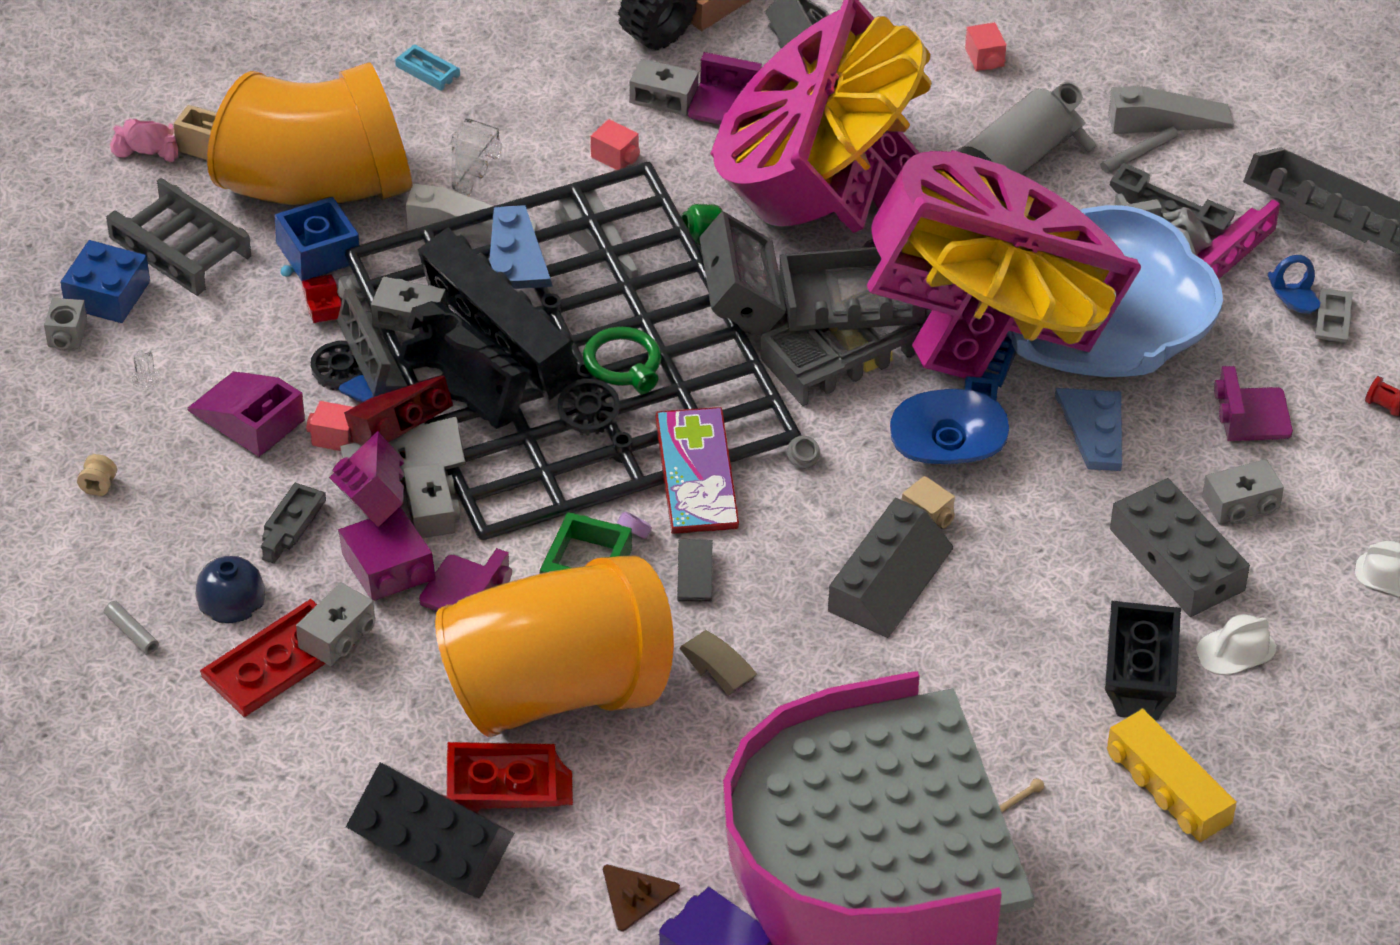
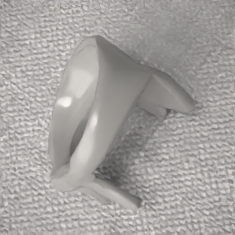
[1162,207,1211,255]

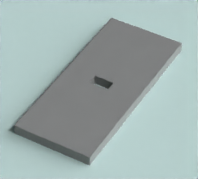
[340,417,466,481]

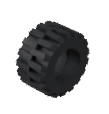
[618,0,697,50]

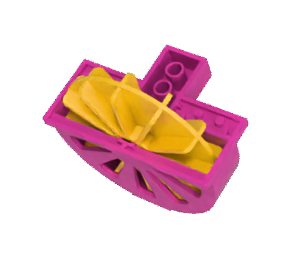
[710,0,932,233]
[866,150,1141,378]

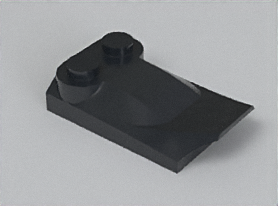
[1105,601,1181,721]

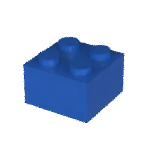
[275,197,359,281]
[60,240,150,324]

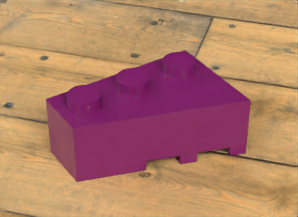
[329,431,404,527]

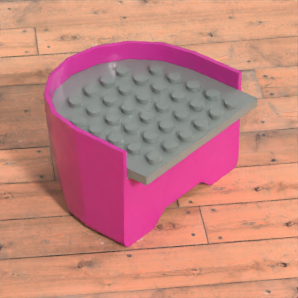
[723,671,1034,945]

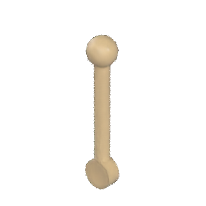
[999,778,1044,812]

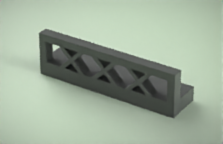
[337,289,407,396]

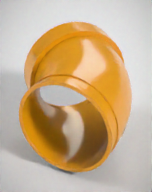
[207,62,413,205]
[435,555,674,737]

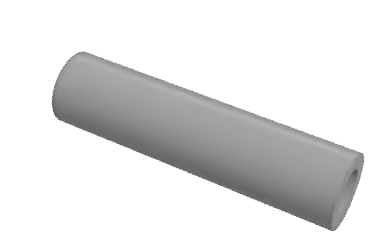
[104,601,159,655]

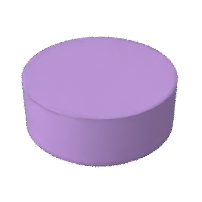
[617,511,652,539]

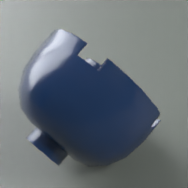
[195,555,265,623]

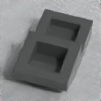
[677,539,713,601]

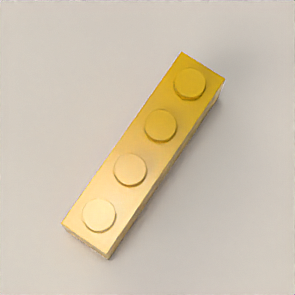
[1107,709,1237,843]

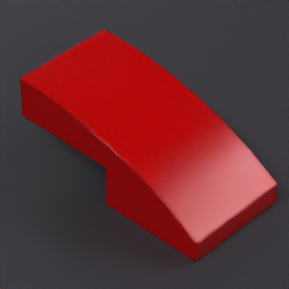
[301,274,342,323]

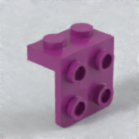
[688,52,762,125]
[1214,366,1293,441]
[419,548,512,611]

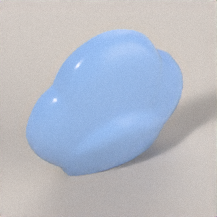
[1007,205,1223,377]

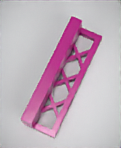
[1196,199,1280,279]

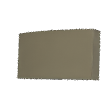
[679,630,757,696]

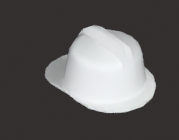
[1355,541,1400,598]
[1196,614,1276,675]

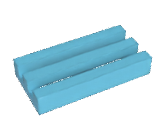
[395,44,460,91]

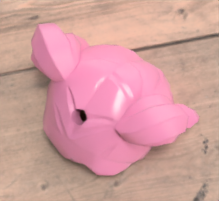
[110,119,178,162]

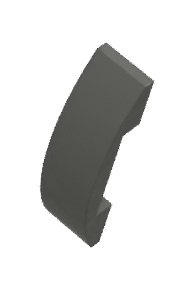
[1109,162,1236,235]

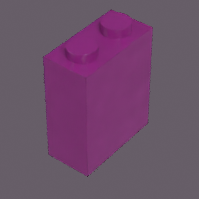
[338,508,436,601]

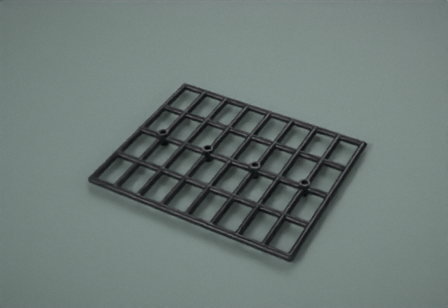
[345,162,801,540]

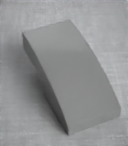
[1315,288,1353,343]

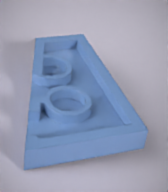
[489,205,553,289]
[1055,388,1122,471]

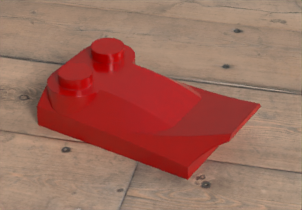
[446,742,573,813]

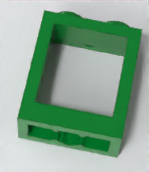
[539,512,632,574]

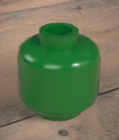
[681,204,723,245]

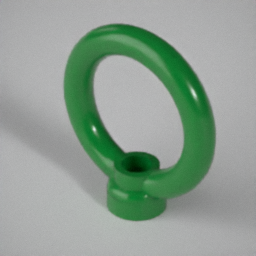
[583,327,661,394]

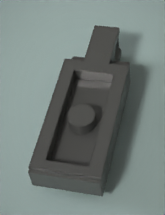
[261,482,326,563]

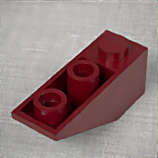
[344,376,454,445]

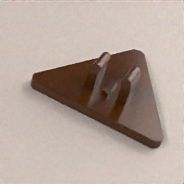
[603,864,680,931]

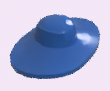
[890,389,1009,464]

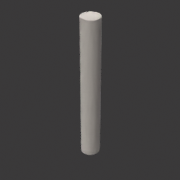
[1100,126,1178,173]

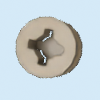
[77,454,117,496]

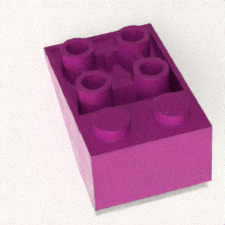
[187,371,305,457]

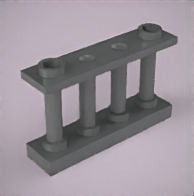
[106,178,252,296]

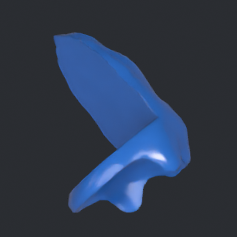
[1268,255,1321,314]

